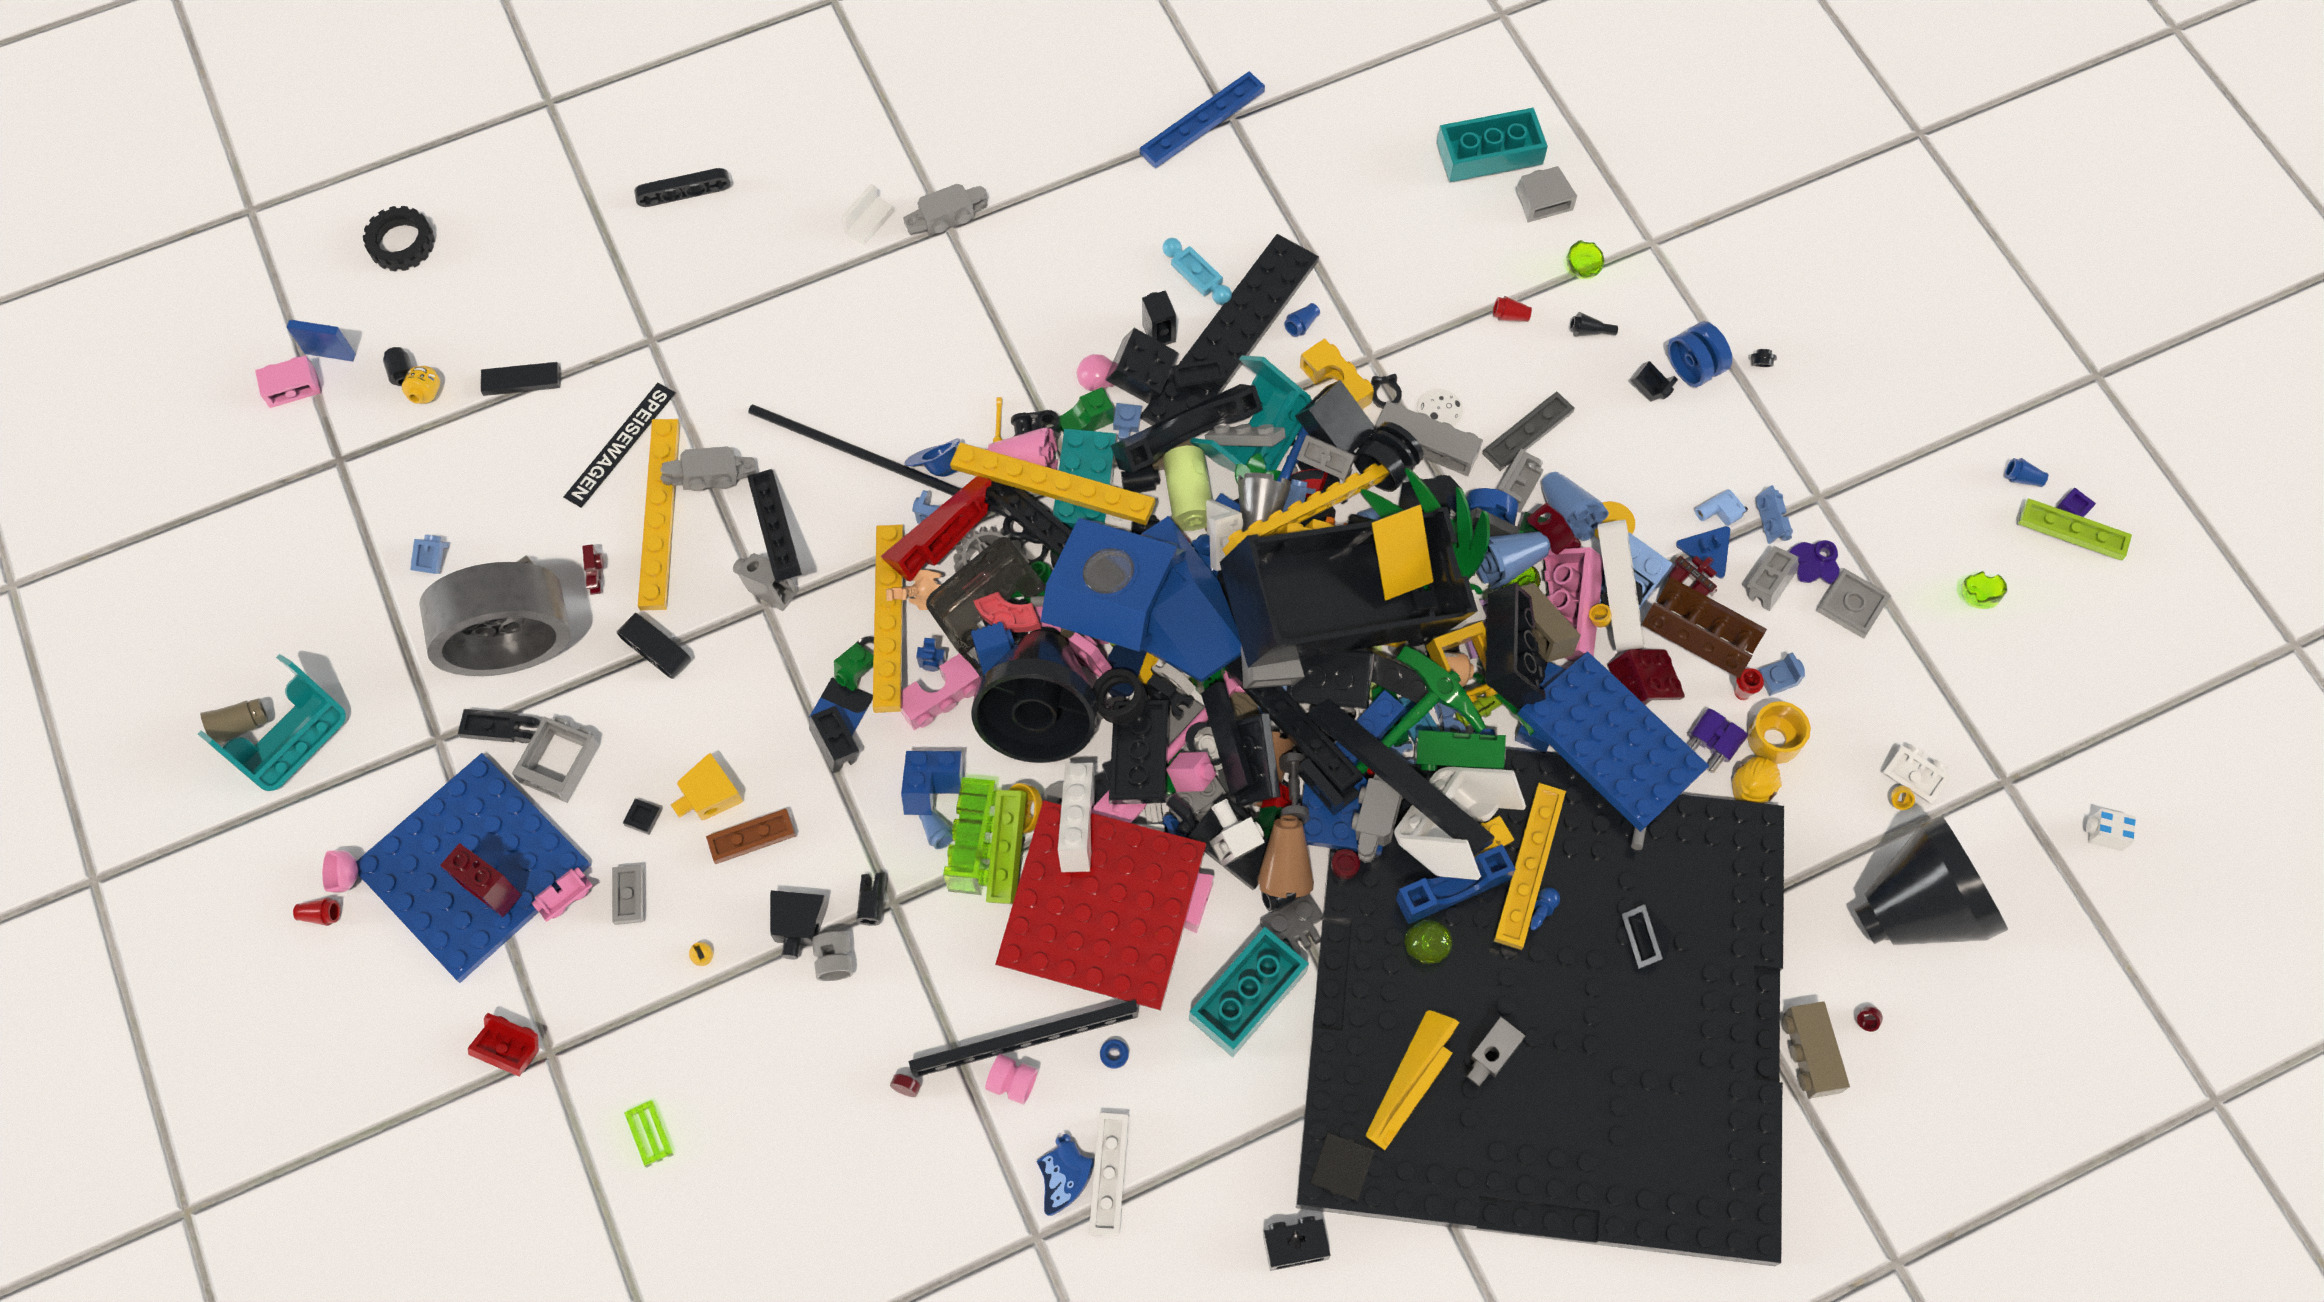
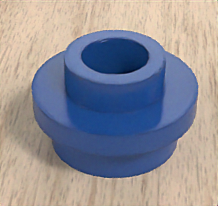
[1100,1039,1129,1069]

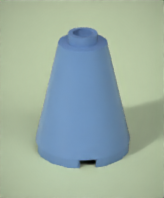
[1477,532,1550,590]

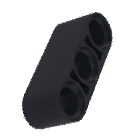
[616,612,692,679]

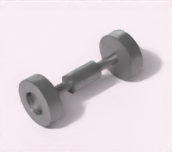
[1279,753,1310,824]

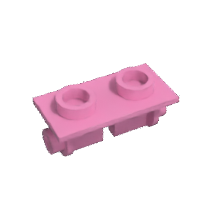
[532,867,593,922]

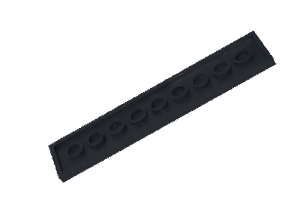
[1141,234,1319,425]

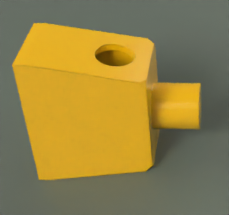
[670,753,743,821]

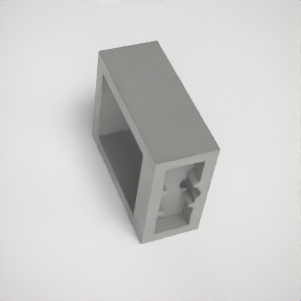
[512,716,599,803]

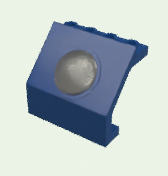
[1040,518,1186,652]

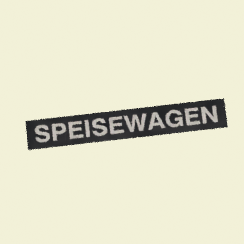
[563,382,676,508]

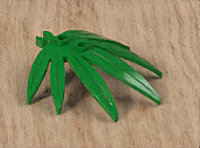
[1361,468,1490,595]

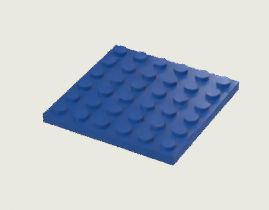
[356,753,591,983]

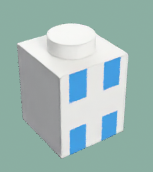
[2086,808,2136,851]

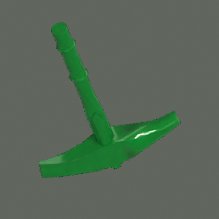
[1355,646,1486,774]

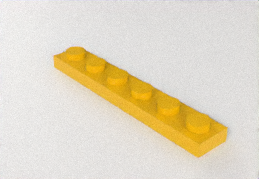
[1494,783,1566,950]

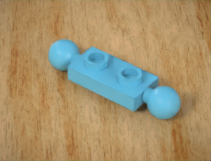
[1162,237,1232,305]

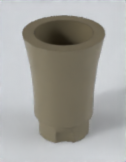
[200,698,269,745]

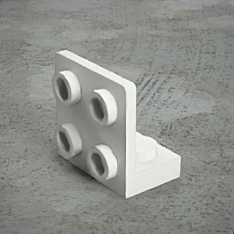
[1206,499,1243,571]

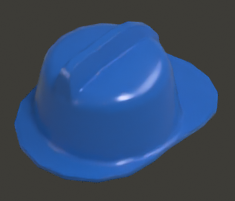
[904,438,960,477]

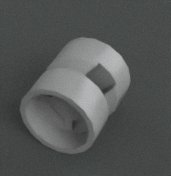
[812,931,853,981]

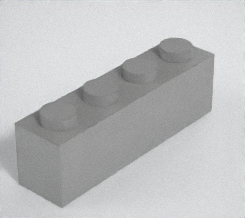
[1375,401,1483,476]

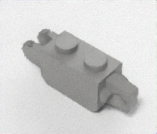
[903,183,988,236]
[660,446,755,491]
[1352,774,1401,863]

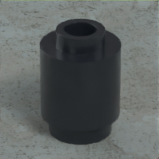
[383,347,412,386]
[1121,465,1160,493]

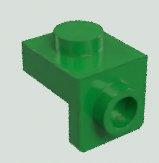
[834,642,874,691]

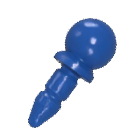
[1531,887,1560,930]

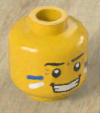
[402,366,440,404]

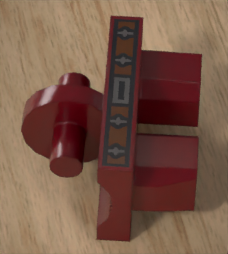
[1669,555,1717,596]

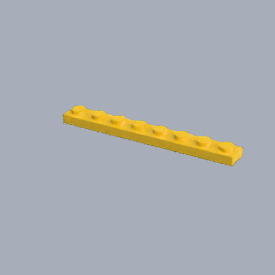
[638,419,680,611]
[950,442,1156,525]
[1222,463,1390,556]
[873,524,904,713]

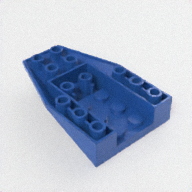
[1084,516,1241,682]

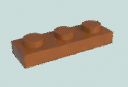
[706,809,796,865]

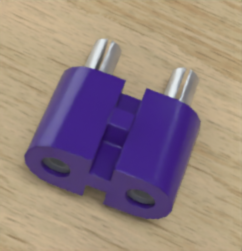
[1688,708,1748,773]

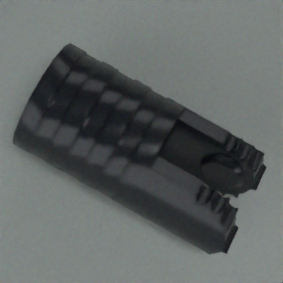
[856,872,887,926]

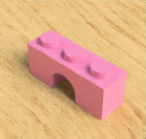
[901,652,980,730]

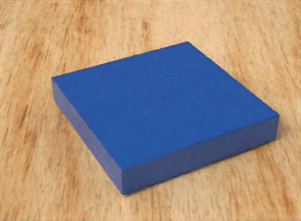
[286,320,356,362]

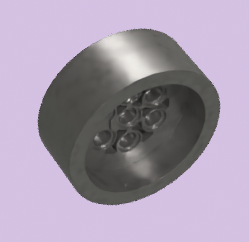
[419,562,570,676]

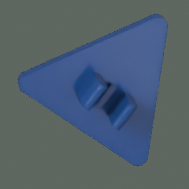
[1676,526,1731,579]

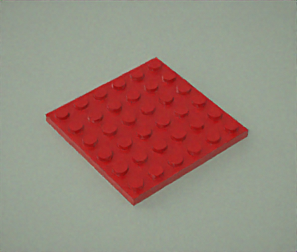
[995,800,1207,1011]

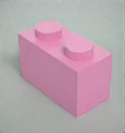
[255,355,321,408]

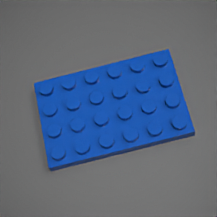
[1518,651,1709,832]

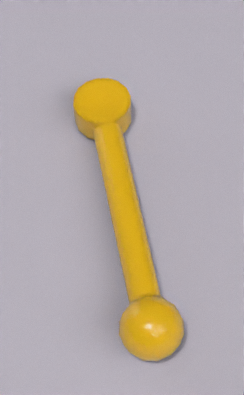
[993,397,1002,443]

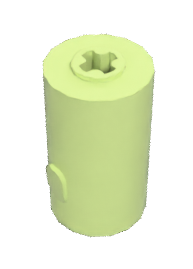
[1163,445,1212,531]

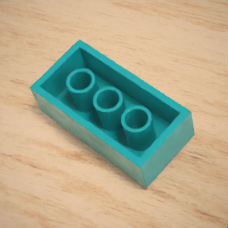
[1437,107,1548,182]
[1053,429,1117,529]
[1189,927,1309,1058]

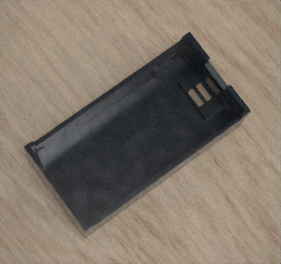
[1219,507,1478,668]

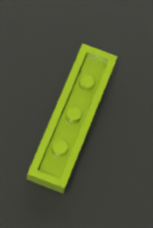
[2018,498,2132,561]
[986,790,1027,904]

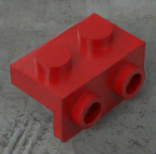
[468,1013,539,1077]

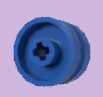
[1667,321,1732,388]

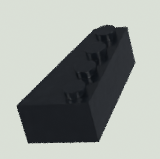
[1485,582,1546,710]

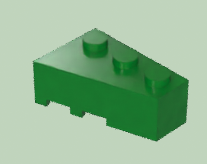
[1414,730,1506,771]

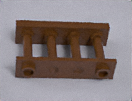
[1642,577,1767,678]

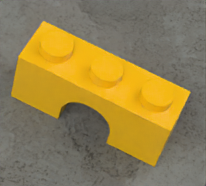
[1300,338,1374,410]

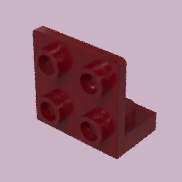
[1608,649,1685,705]

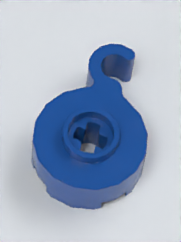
[1454,488,1519,525]

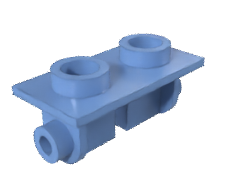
[1755,485,1793,544]

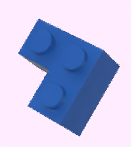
[901,751,964,815]

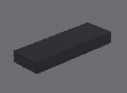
[481,362,560,396]

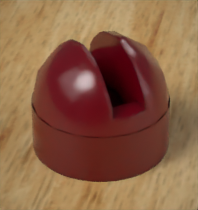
[1857,1006,1883,1032]

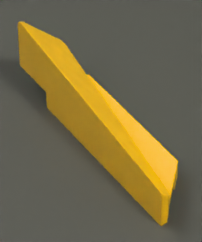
[1366,1010,1460,1151]

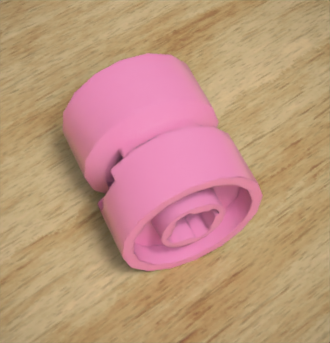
[985,1054,1038,1105]

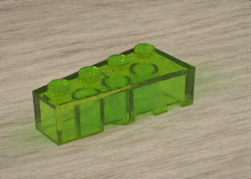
[943,777,997,895]

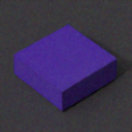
[2056,487,2096,517]

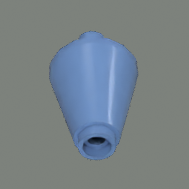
[1542,472,1609,541]

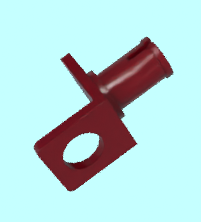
[1527,503,1581,555]

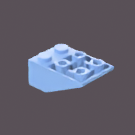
[1599,532,1675,609]

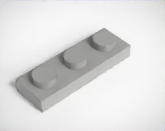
[1204,424,1286,446]

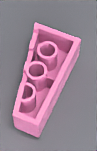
[1543,547,1603,661]

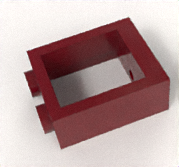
[440,843,522,917]

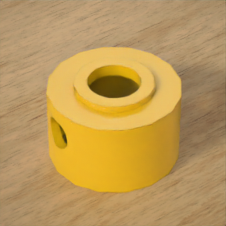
[1747,701,1811,764]

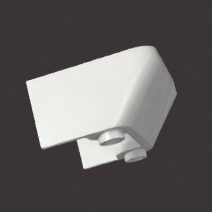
[1394,767,1526,880]

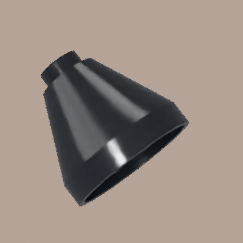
[971,627,1097,763]
[1854,815,2008,945]

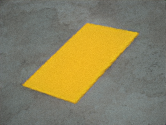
[1372,504,1433,601]

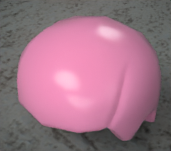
[1076,354,1114,391]
[322,850,359,893]

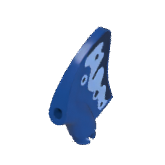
[1036,1134,1094,1216]

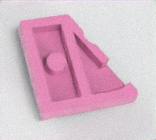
[1069,632,1113,677]

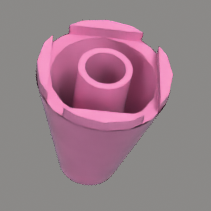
[985,427,1058,470]

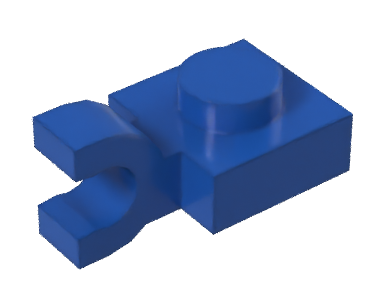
[916,638,947,672]

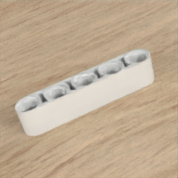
[1598,520,1645,652]

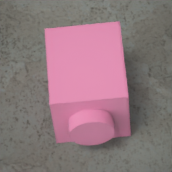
[1166,752,1217,792]

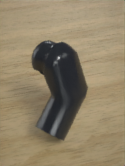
[1166,794,1197,836]

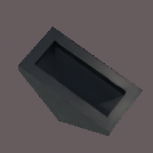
[1622,904,1672,969]

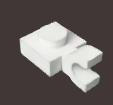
[1152,663,1196,695]

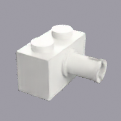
[1210,799,1264,866]

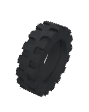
[363,206,435,271]

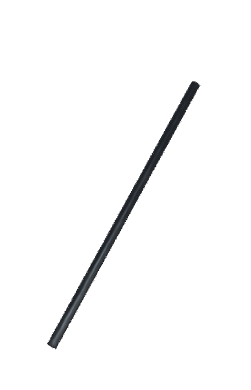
[748,404,1016,522]

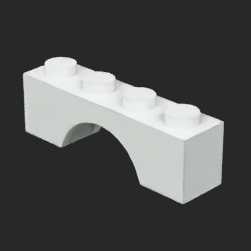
[1058,763,1096,872]

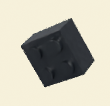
[1105,327,1178,404]

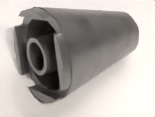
[1238,473,1291,532]

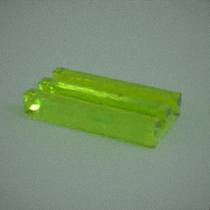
[624,1100,674,1168]

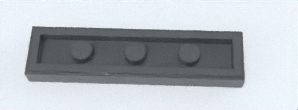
[1482,391,1575,471]

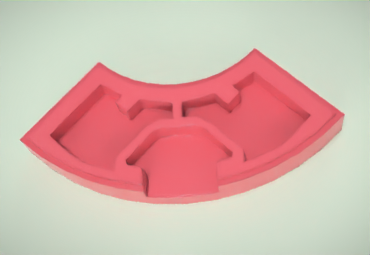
[973,592,1041,632]

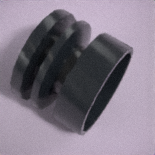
[1354,422,1424,492]

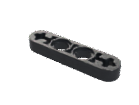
[634,168,731,207]

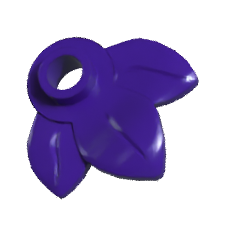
[1789,540,1840,584]

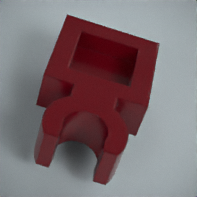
[582,544,604,595]

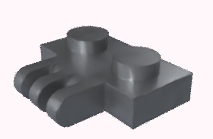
[1260,894,1323,954]

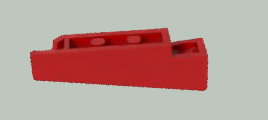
[881,476,992,582]

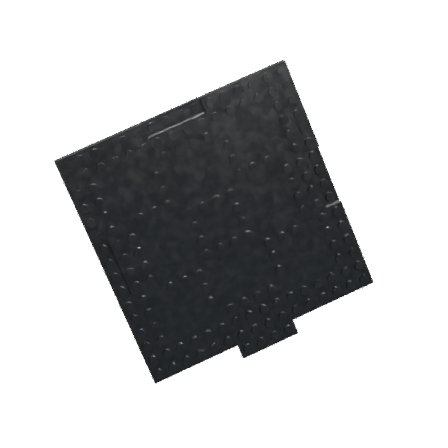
[1295,749,1784,1267]

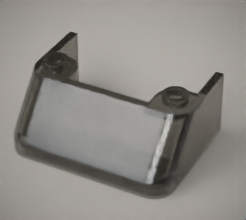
[926,537,1046,671]

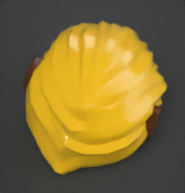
[1732,757,1782,804]

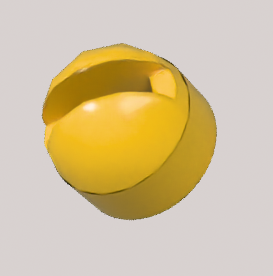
[1589,604,1612,628]
[1891,786,1915,810]
[689,942,713,966]

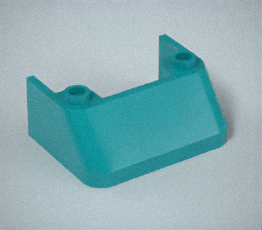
[1190,355,1312,473]
[198,654,346,791]

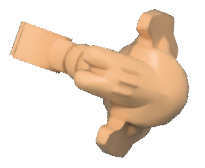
[886,570,951,610]

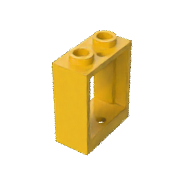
[1426,621,1498,703]

